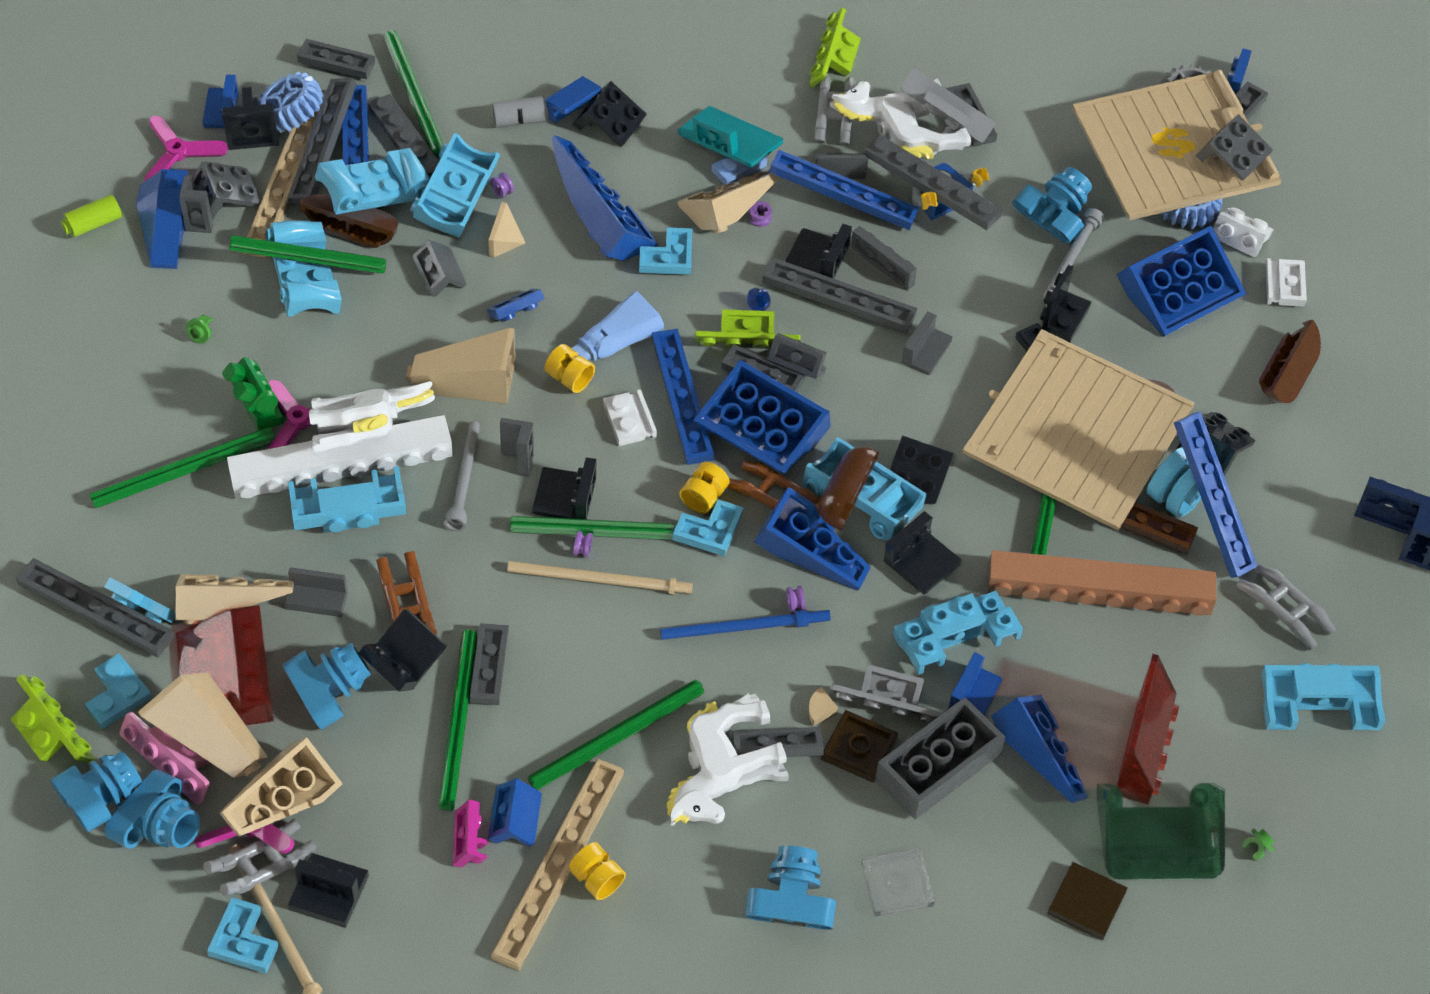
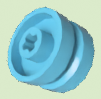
[1146,447,1202,518]

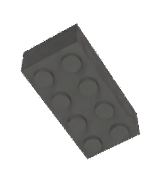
[875,697,1005,820]

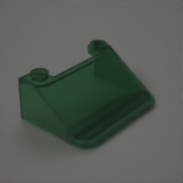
[1097,783,1225,880]

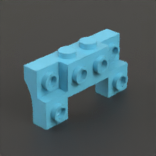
[288,466,406,533]
[893,591,1023,675]
[1261,663,1385,730]

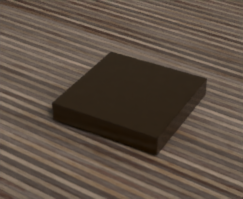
[820,709,898,783]
[1047,862,1128,940]

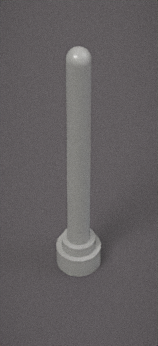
[1043,208,1104,300]
[444,420,480,531]

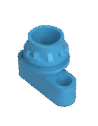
[1012,167,1092,244]
[282,643,372,730]
[50,751,142,833]
[105,770,200,849]
[745,846,836,930]

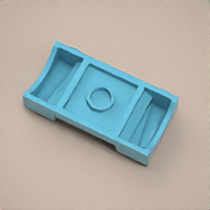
[410,133,501,238]
[315,148,430,215]
[265,221,342,317]
[803,437,927,540]

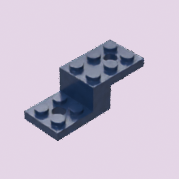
[1354,476,1430,570]

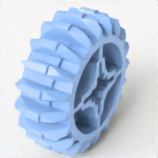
[258,72,323,133]
[1159,198,1223,230]

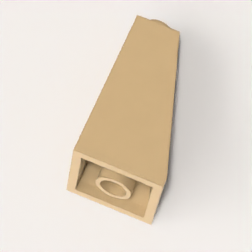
[406,328,516,404]
[138,672,268,778]

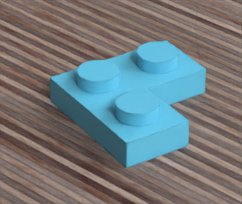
[639,228,692,275]
[672,500,744,556]
[104,577,176,624]
[85,653,152,730]
[207,897,278,974]

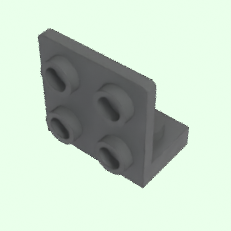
[1195,114,1273,181]
[191,161,261,220]

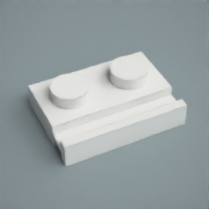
[1266,258,1307,307]
[603,389,657,446]

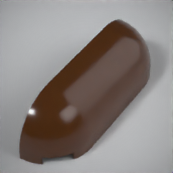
[299,194,398,248]
[1259,320,1321,403]
[818,446,879,531]

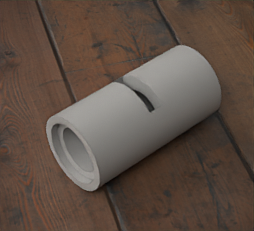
[492,96,545,128]

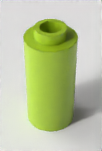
[60,194,122,238]

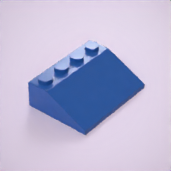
[1116,226,1246,337]
[694,360,831,475]

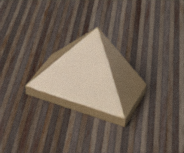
[488,202,525,258]

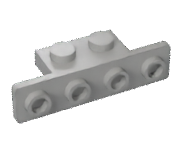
[900,68,996,143]
[831,664,943,723]

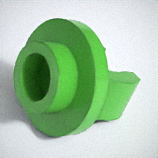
[186,314,213,344]
[1242,828,1275,861]

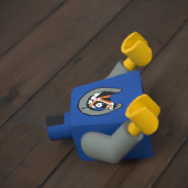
[912,161,990,221]

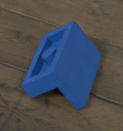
[202,74,239,128]
[545,76,601,123]
[948,652,1002,715]
[488,778,542,846]

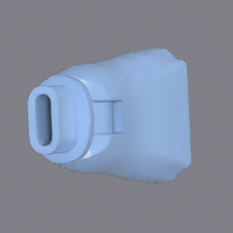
[572,291,664,361]

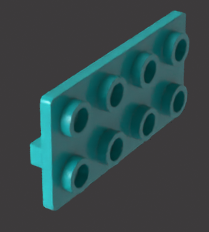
[677,106,783,167]

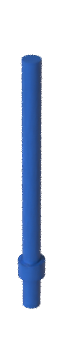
[660,609,831,640]

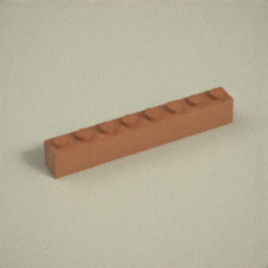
[987,550,1217,616]

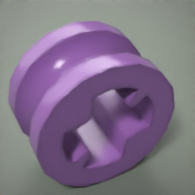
[490,172,514,198]
[749,201,772,227]
[574,531,593,558]
[786,586,805,613]

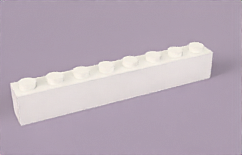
[227,415,453,500]

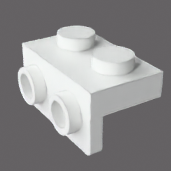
[1213,208,1274,257]

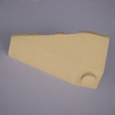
[678,170,780,233]
[176,574,294,624]
[220,737,343,837]

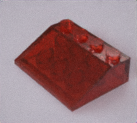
[176,605,274,725]
[1114,654,1179,805]

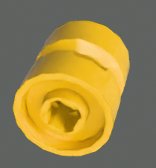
[544,344,595,393]
[679,461,730,514]
[569,842,626,900]

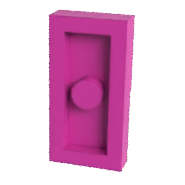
[453,799,487,868]

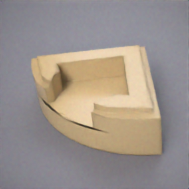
[809,687,838,726]

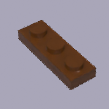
[1121,502,1199,554]

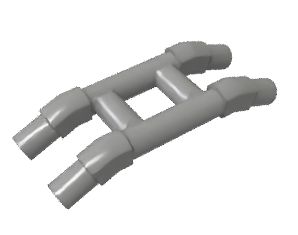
[815,75,855,146]
[1237,564,1336,651]
[203,819,318,896]

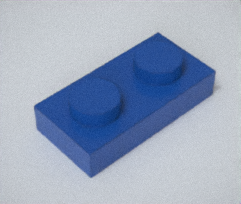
[1227,48,1252,94]
[487,288,545,322]

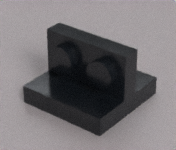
[222,87,279,150]
[288,853,369,928]

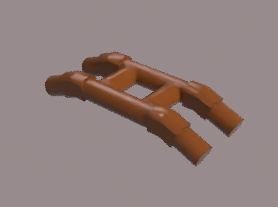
[727,460,820,513]
[376,551,437,634]

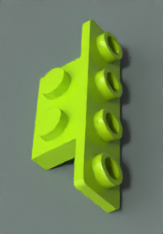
[809,7,861,87]
[694,309,801,348]
[11,674,96,763]

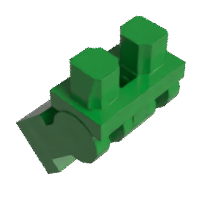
[222,357,284,430]

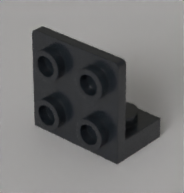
[573,81,646,147]
[785,223,852,279]
[1040,264,1092,343]
[1177,412,1256,476]
[890,435,956,504]
[532,457,597,519]
[884,511,962,594]
[358,609,447,692]

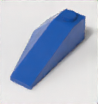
[136,169,189,269]
[754,487,871,591]
[991,695,1088,803]

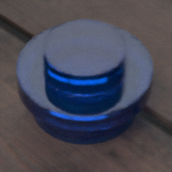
[747,288,771,311]

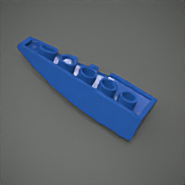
[551,135,658,261]

